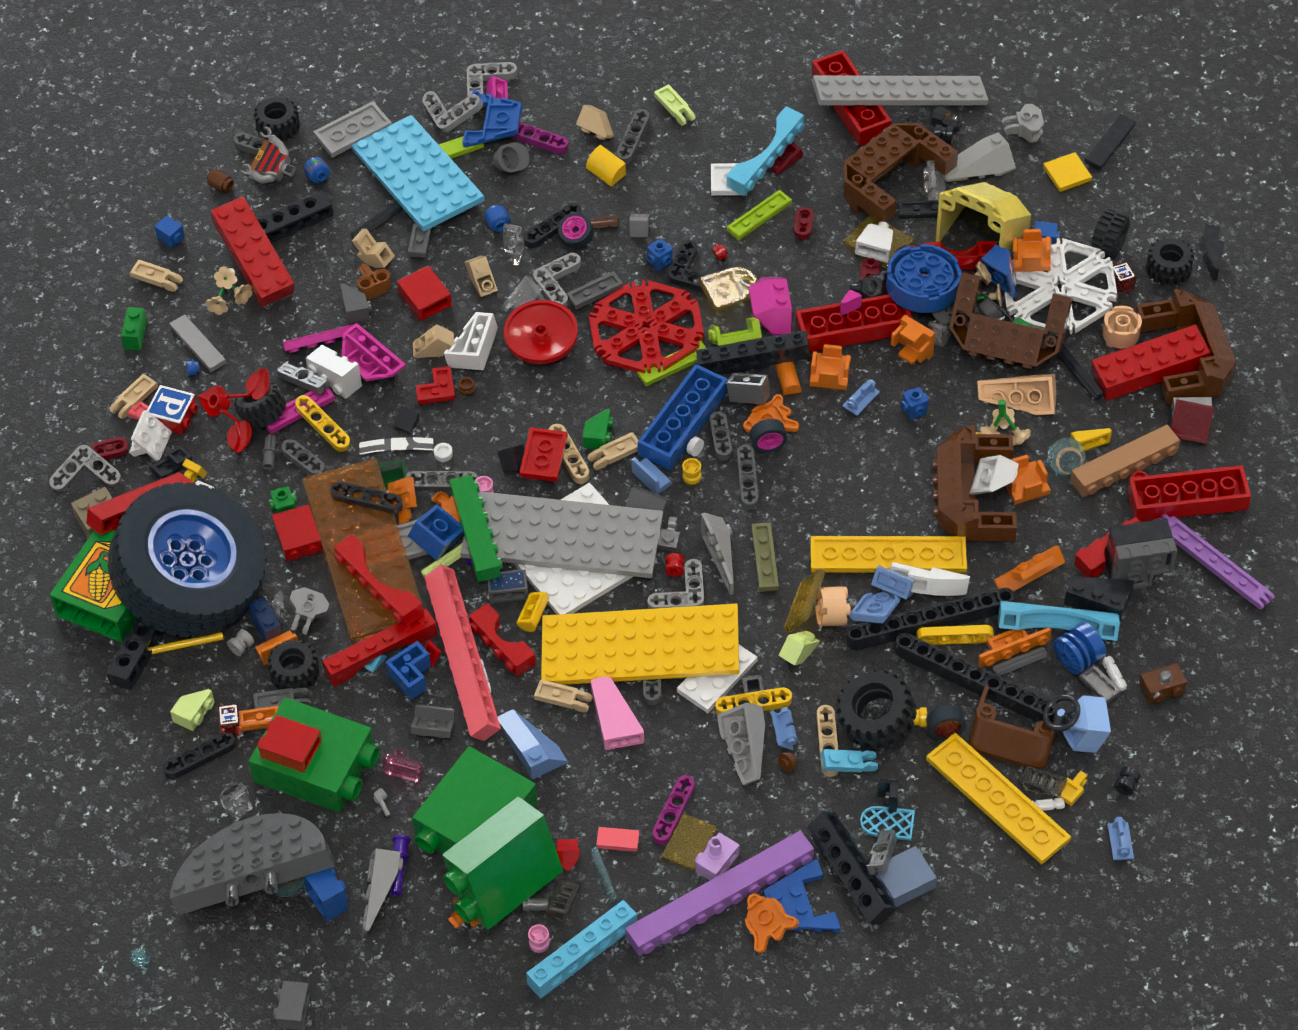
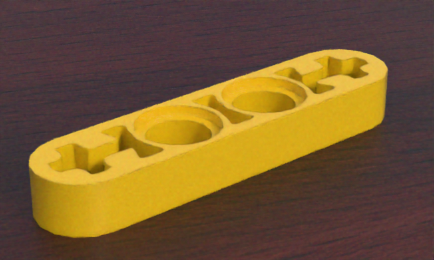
[295,395,350,452]
[916,625,994,645]
[715,688,792,714]

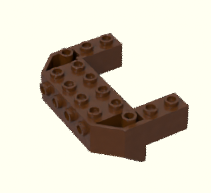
[843,123,958,222]
[949,272,1073,369]
[1135,289,1237,405]
[932,425,1017,541]

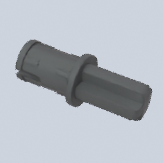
[262,434,277,471]

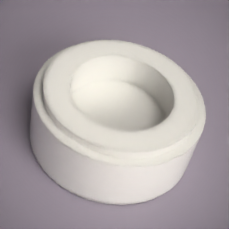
[687,437,704,457]
[434,443,453,462]

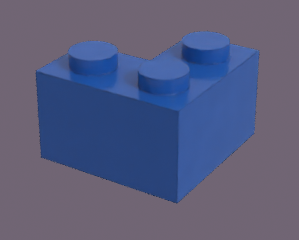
[385,641,431,700]

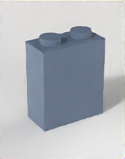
[875,846,937,907]

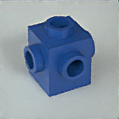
[646,238,673,272]
[901,387,929,420]

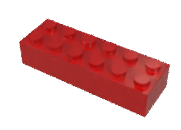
[812,50,891,146]
[211,196,294,307]
[796,294,912,352]
[1092,324,1211,401]
[1127,465,1251,522]

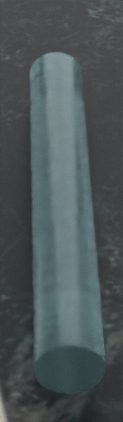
[590,847,618,903]

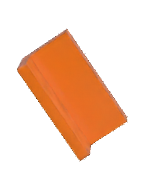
[255,630,298,665]

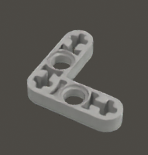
[467,62,517,96]
[422,91,483,132]
[533,253,581,307]
[49,445,122,492]
[647,559,704,609]

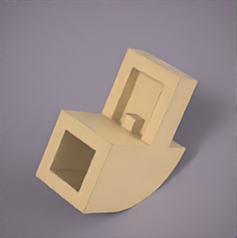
[352,229,395,268]

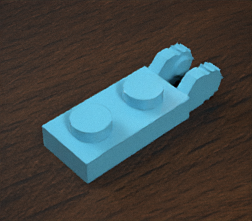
[821,749,878,773]

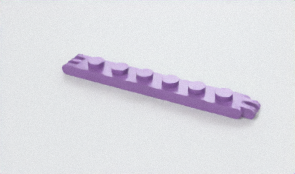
[1158,515,1275,610]

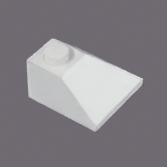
[969,455,1019,495]

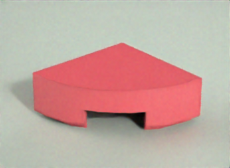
[127,401,149,419]

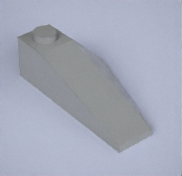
[937,132,1016,182]
[717,703,765,785]
[362,848,403,934]

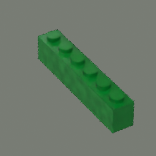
[450,475,503,582]

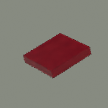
[1171,399,1214,444]

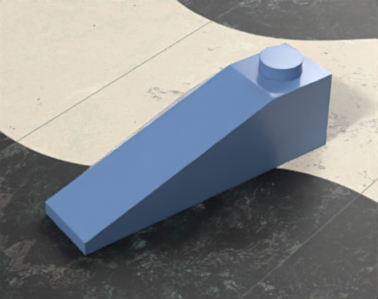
[497,709,568,779]

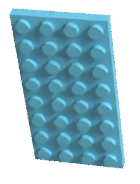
[352,115,485,232]

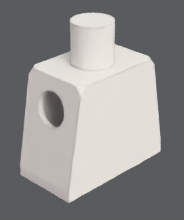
[855,222,893,263]

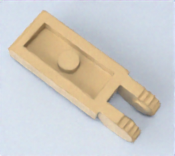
[130,260,183,292]
[110,374,158,419]
[587,432,639,470]
[534,680,593,713]

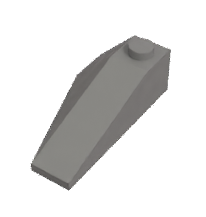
[701,513,734,595]

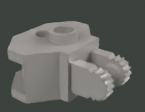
[1002,104,1044,143]
[289,587,329,635]

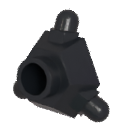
[850,270,887,299]

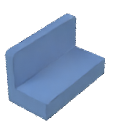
[631,457,671,494]
[871,565,915,599]

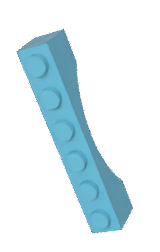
[726,106,805,196]
[998,601,1120,641]

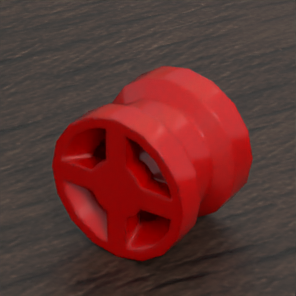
[665,553,685,577]

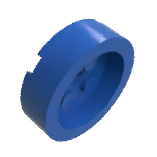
[886,244,962,313]

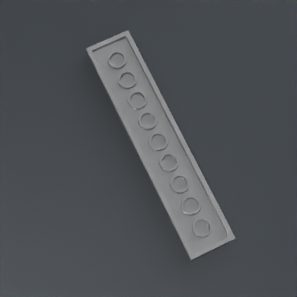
[812,75,988,105]

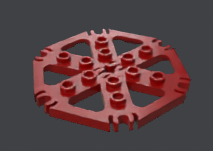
[589,280,704,374]

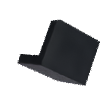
[497,444,525,473]

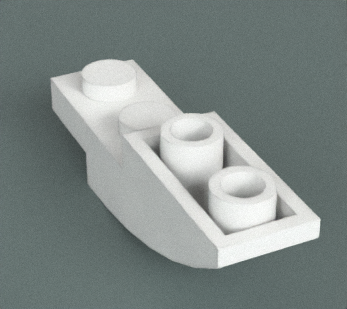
[890,562,970,596]

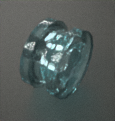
[130,948,149,966]

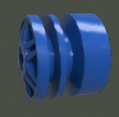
[1053,622,1106,675]

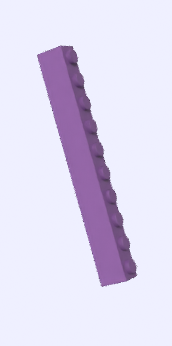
[625,830,814,956]

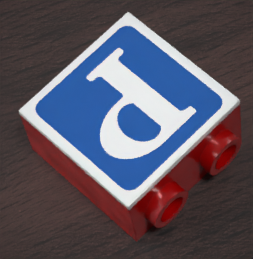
[147,385,198,435]

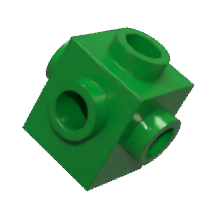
[269,486,297,514]

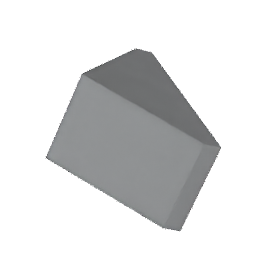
[630,214,650,237]

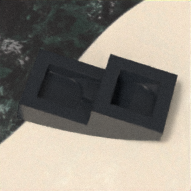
[150,445,192,480]

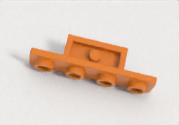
[994,546,1065,591]
[978,628,1051,668]

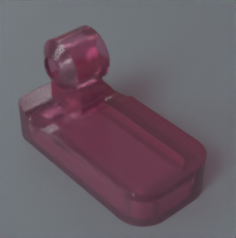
[383,749,424,782]

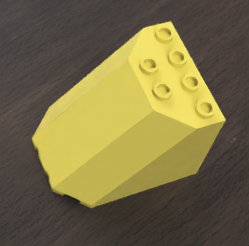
[936,182,1031,253]

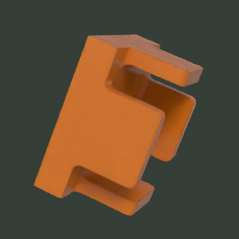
[1013,229,1052,272]
[891,315,935,364]
[810,344,851,390]
[1005,455,1051,505]

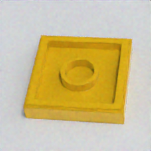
[1043,152,1092,192]

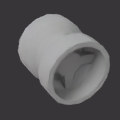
[227,629,255,656]

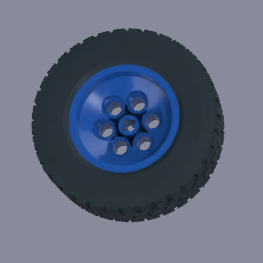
[108,482,267,637]

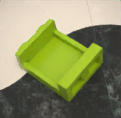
[708,317,762,346]

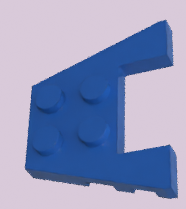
[462,90,523,147]
[763,859,840,933]

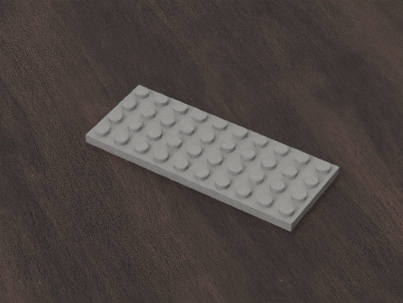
[460,491,663,578]

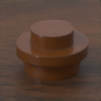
[457,377,476,395]
[778,752,797,772]

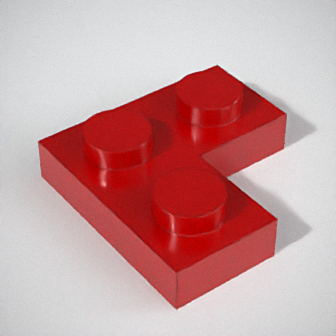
[416,366,455,405]

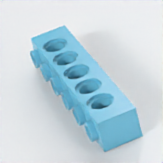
[526,900,637,999]

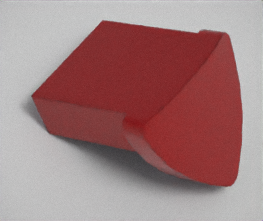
[556,839,580,871]

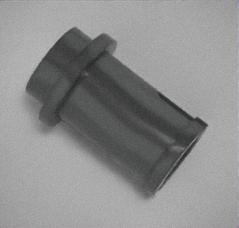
[523,898,548,913]

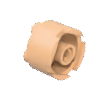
[1102,306,1142,348]
[815,587,851,626]

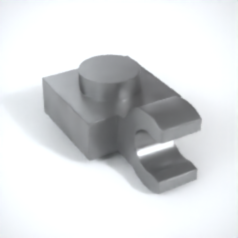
[657,516,680,552]

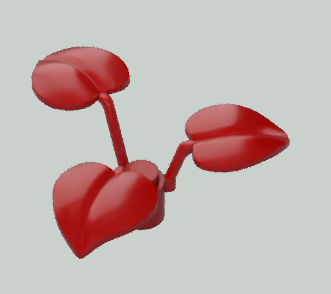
[198,368,270,453]

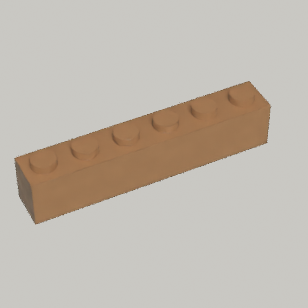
[1070,425,1180,497]

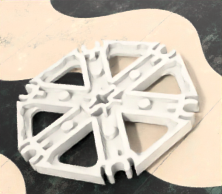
[1005,238,1117,334]

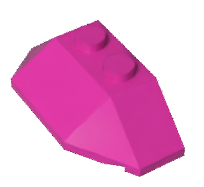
[748,277,792,336]
[342,323,406,381]

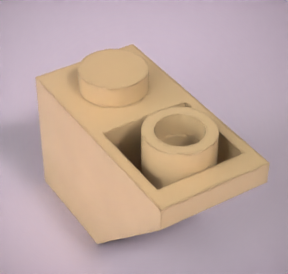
[576,105,614,140]
[464,256,498,297]
[413,324,454,358]

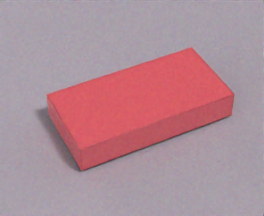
[596,827,639,852]

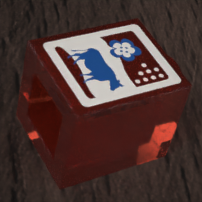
[1113,261,1136,293]
[218,704,242,735]

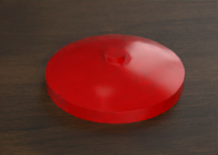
[504,300,578,364]

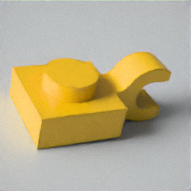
[1055,771,1088,806]

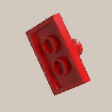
[520,427,568,482]

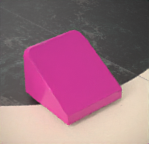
[840,290,862,315]

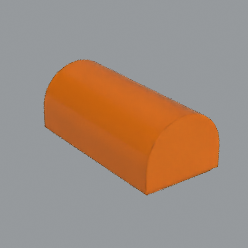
[775,361,801,396]
[239,706,279,732]

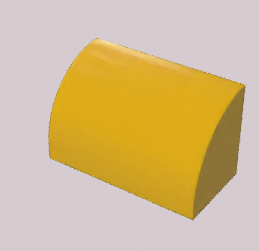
[586,145,626,186]

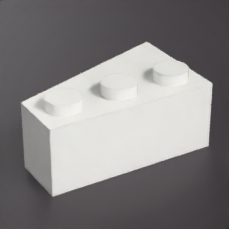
[444,312,498,370]
[306,345,362,399]

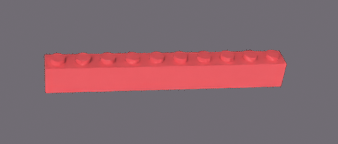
[425,564,501,741]

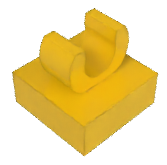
[183,459,207,483]

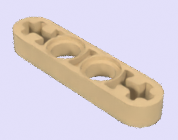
[549,424,590,484]
[817,705,839,777]

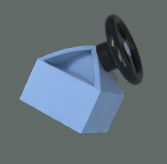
[1043,695,1111,753]

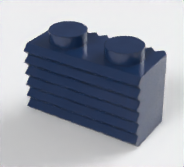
[248,597,283,642]

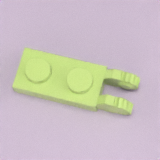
[654,85,695,126]

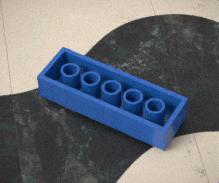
[637,364,728,471]

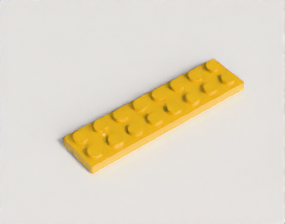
[811,536,967,573]
[926,733,1071,865]

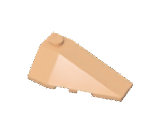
[977,374,1056,415]

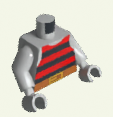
[239,127,296,184]

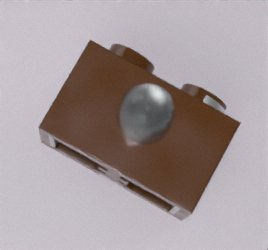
[1139,663,1187,704]

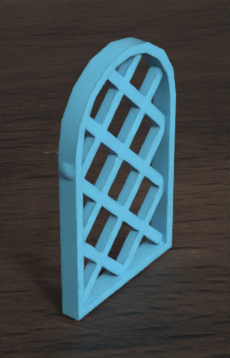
[860,806,915,841]

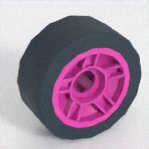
[558,212,594,249]
[749,419,788,453]

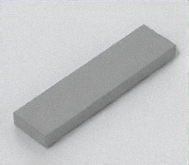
[169,314,226,372]

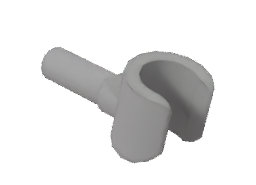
[374,788,391,817]

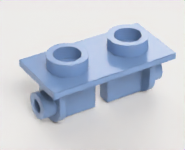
[842,379,880,416]
[771,707,797,750]
[1107,817,1134,860]

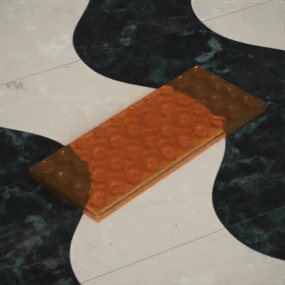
[302,458,422,642]

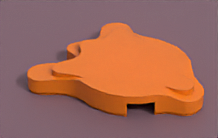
[743,394,799,433]
[745,893,799,953]

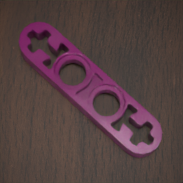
[509,122,568,154]
[652,775,695,845]

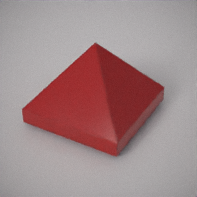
[424,640,442,667]

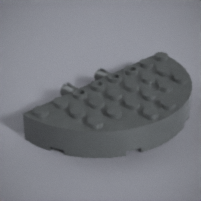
[170,813,335,915]

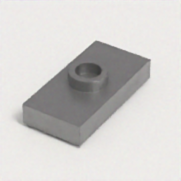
[1079,664,1121,704]

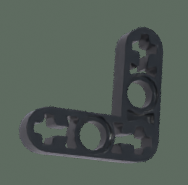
[668,240,719,294]

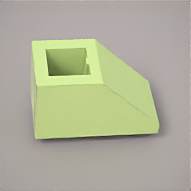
[778,631,820,665]
[170,689,214,731]

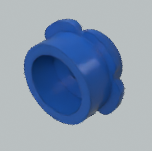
[186,359,200,377]

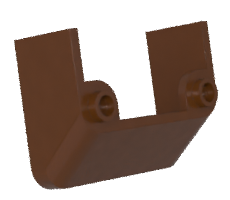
[969,685,1058,771]

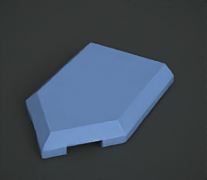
[849,590,900,623]

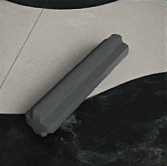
[992,647,1047,676]

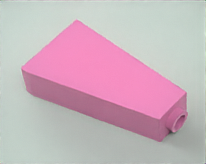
[590,676,644,750]

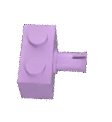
[695,832,739,880]

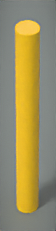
[146,632,224,654]

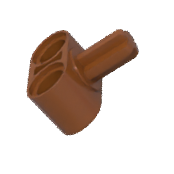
[357,263,391,300]

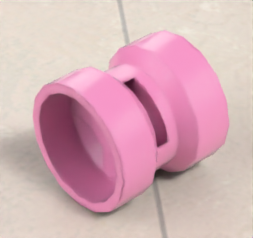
[475,476,494,493]
[528,924,550,953]

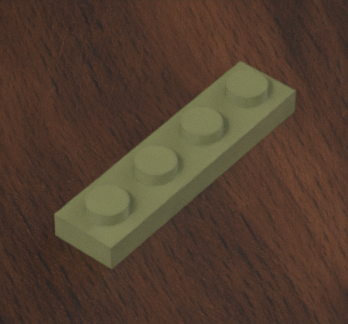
[752,522,779,592]

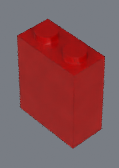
[397,266,452,321]
[272,505,323,561]
[258,715,322,773]

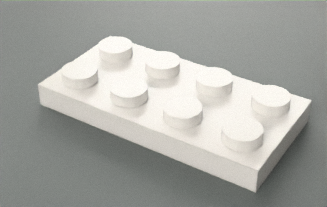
[677,645,757,713]

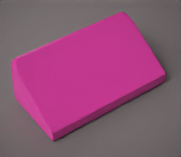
[486,76,508,99]

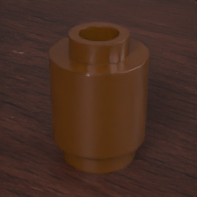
[207,169,234,193]

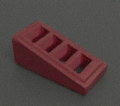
[769,142,804,175]

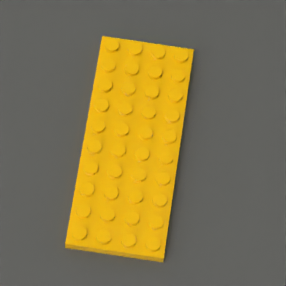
[541,604,740,685]

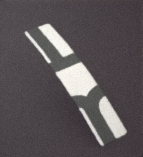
[359,437,433,455]

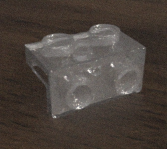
[923,160,945,200]

